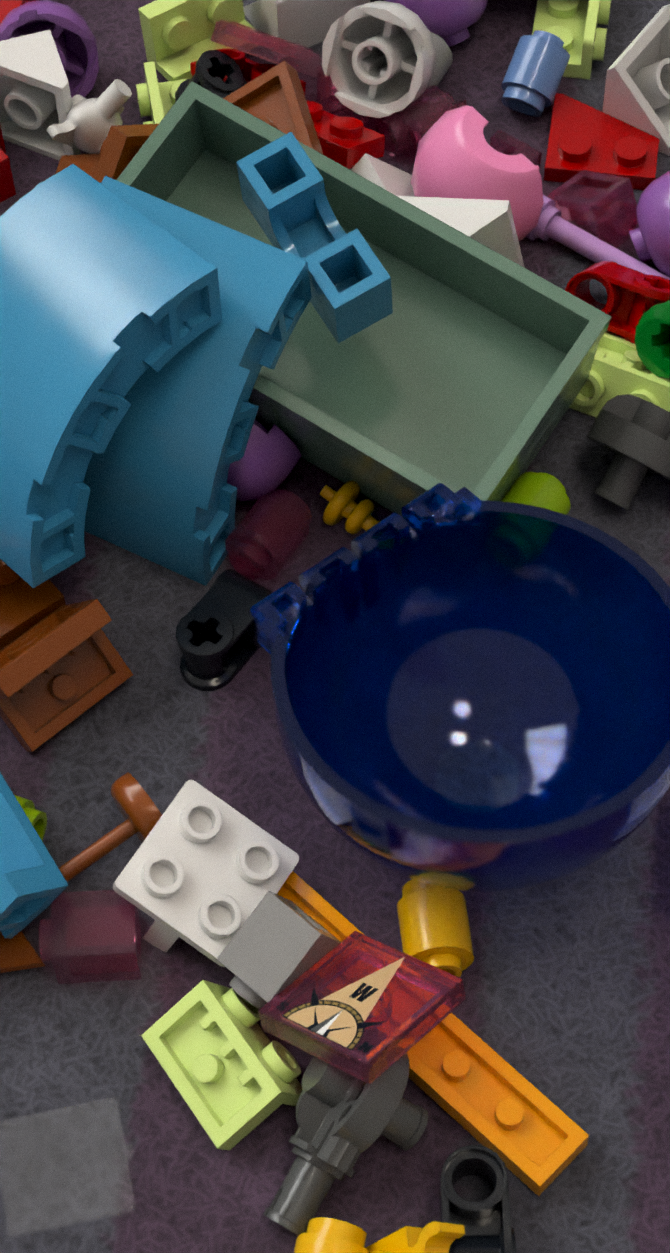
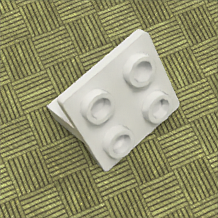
[113,780,299,967]

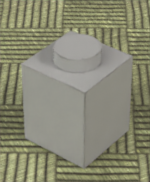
[217,891,343,1010]

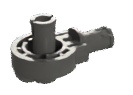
[587,394,670,510]
[263,1028,429,1235]

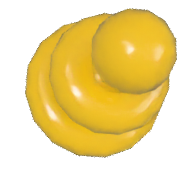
[319,481,392,543]

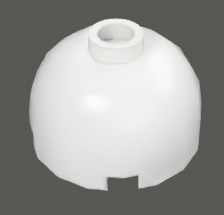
[322,1,436,118]

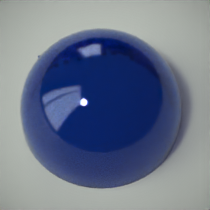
[250,483,670,892]

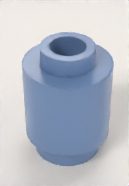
[501,30,570,117]

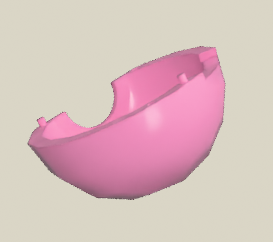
[411,105,544,241]

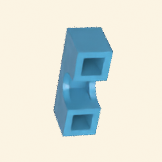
[236,132,393,344]

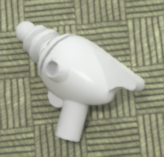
[46,79,132,154]

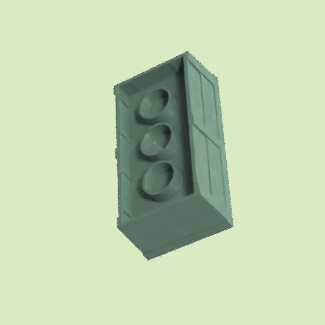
[117,81,612,559]

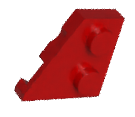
[544,93,659,190]

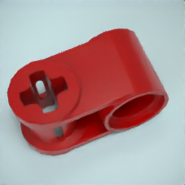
[565,261,670,344]

